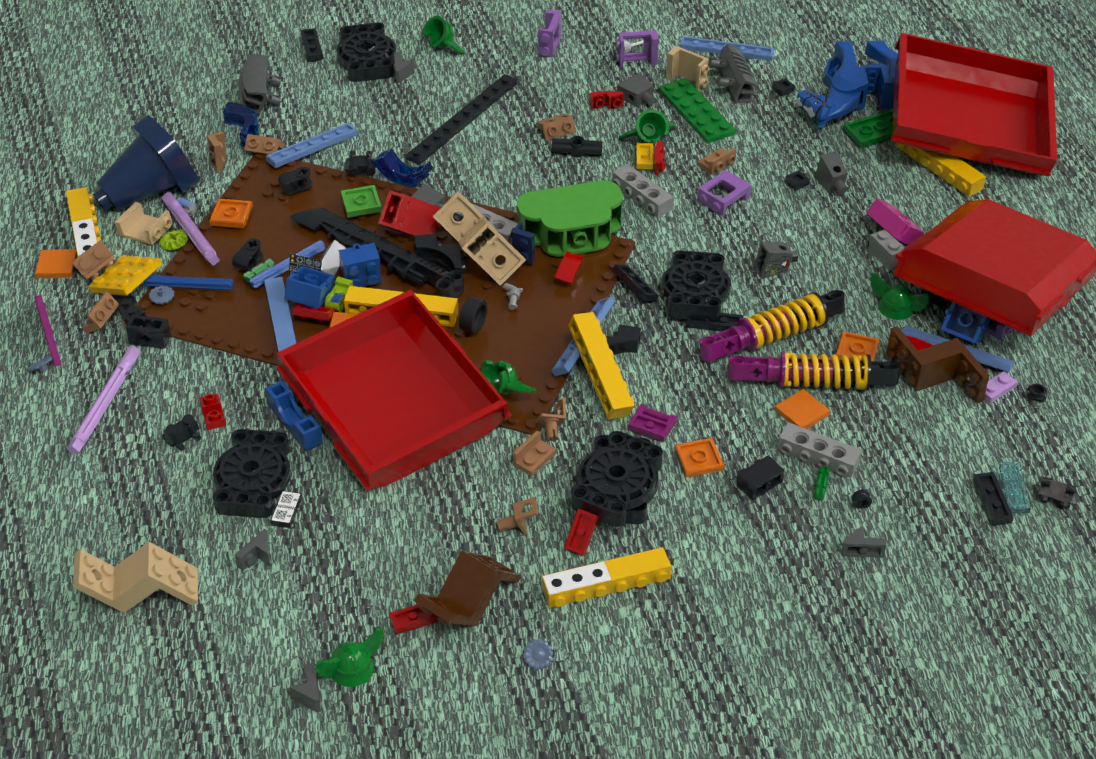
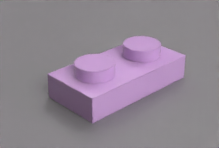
[984,371,1018,403]

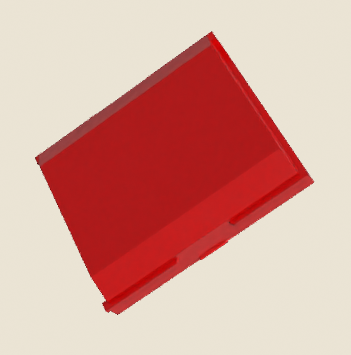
[891,33,1057,177]
[893,199,1096,336]
[276,289,512,491]

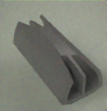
[708,44,758,104]
[239,54,282,115]

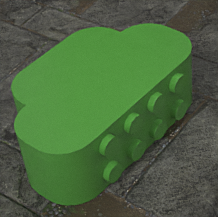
[517,180,623,257]

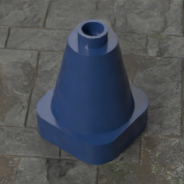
[93,115,200,211]

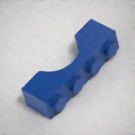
[265,380,323,451]

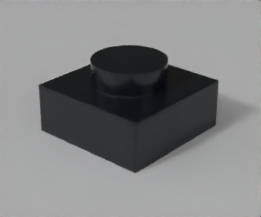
[772,78,795,96]
[785,171,810,190]

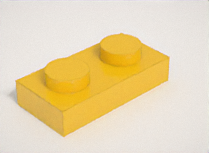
[636,143,654,170]

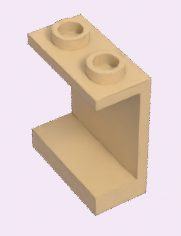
[666,46,709,91]
[115,202,173,245]

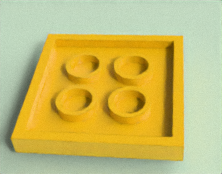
[88,255,162,296]

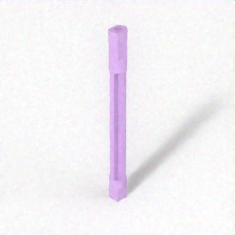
[161,192,220,266]
[67,345,141,455]

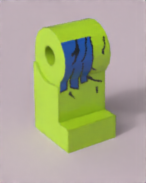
[325,277,353,312]

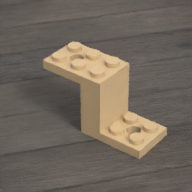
[433,191,526,286]
[73,542,198,613]

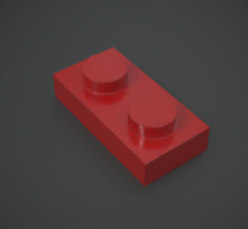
[293,303,335,322]
[564,509,599,555]
[389,604,437,634]

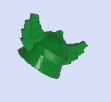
[422,16,466,54]
[618,109,675,144]
[869,273,931,320]
[480,360,536,396]
[314,628,384,687]

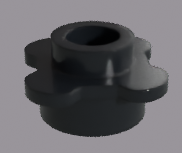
[1027,384,1047,402]

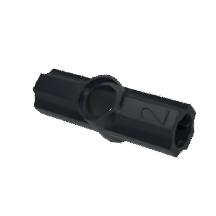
[552,136,603,158]

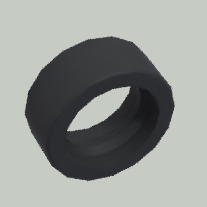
[459,296,488,334]

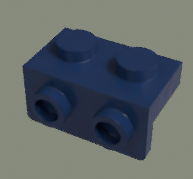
[510,222,535,265]

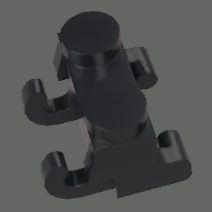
[344,151,376,176]
[162,414,201,451]
[1037,477,1076,508]

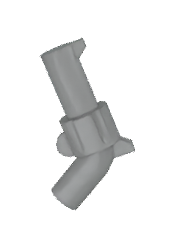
[503,283,523,310]

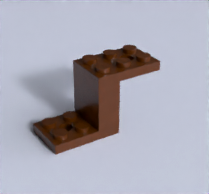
[886,326,990,404]
[414,550,522,627]

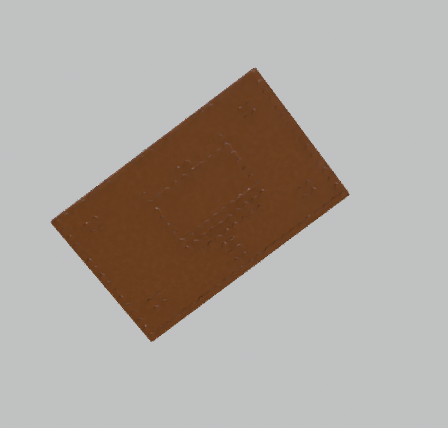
[124,153,636,435]

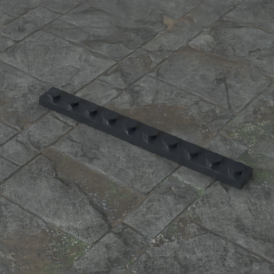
[406,74,517,165]

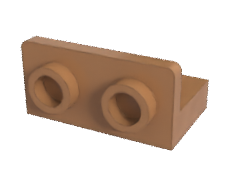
[536,114,576,140]
[207,132,227,173]
[245,134,285,155]
[698,147,736,175]
[72,240,115,280]
[83,292,119,333]
[512,431,557,477]

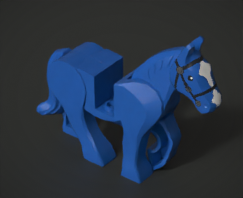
[796,41,898,130]

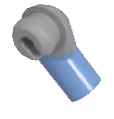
[178,197,196,216]

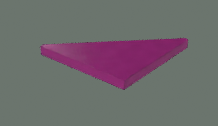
[34,294,62,366]

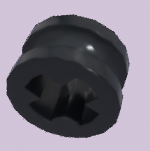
[852,489,872,509]

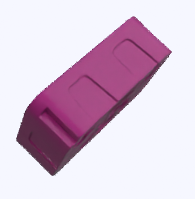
[866,198,924,245]

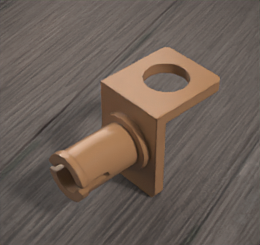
[535,398,567,441]
[497,497,538,535]

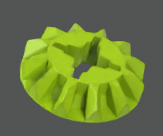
[159,229,188,250]

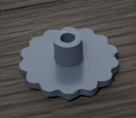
[149,285,174,304]
[28,356,52,372]
[523,639,554,669]

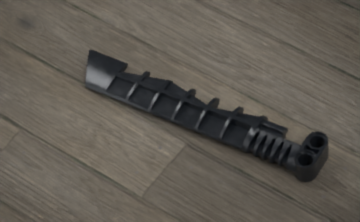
[290,208,464,298]

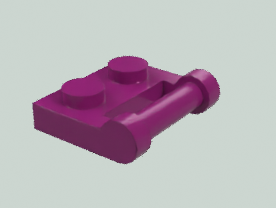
[628,404,678,442]

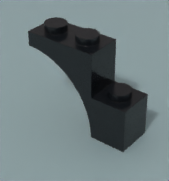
[415,234,466,273]
[583,324,641,373]

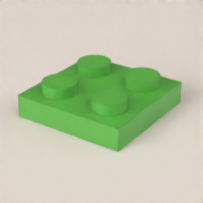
[341,185,382,217]

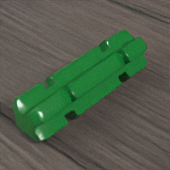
[243,259,274,283]
[813,466,830,501]

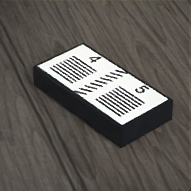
[270,490,302,529]

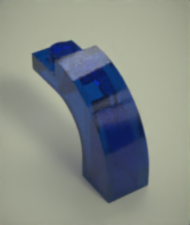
[223,102,260,147]
[372,148,433,187]

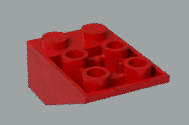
[378,190,441,237]

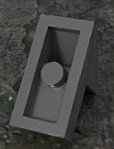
[394,52,415,83]
[841,526,886,558]
[235,529,270,571]
[289,663,321,712]

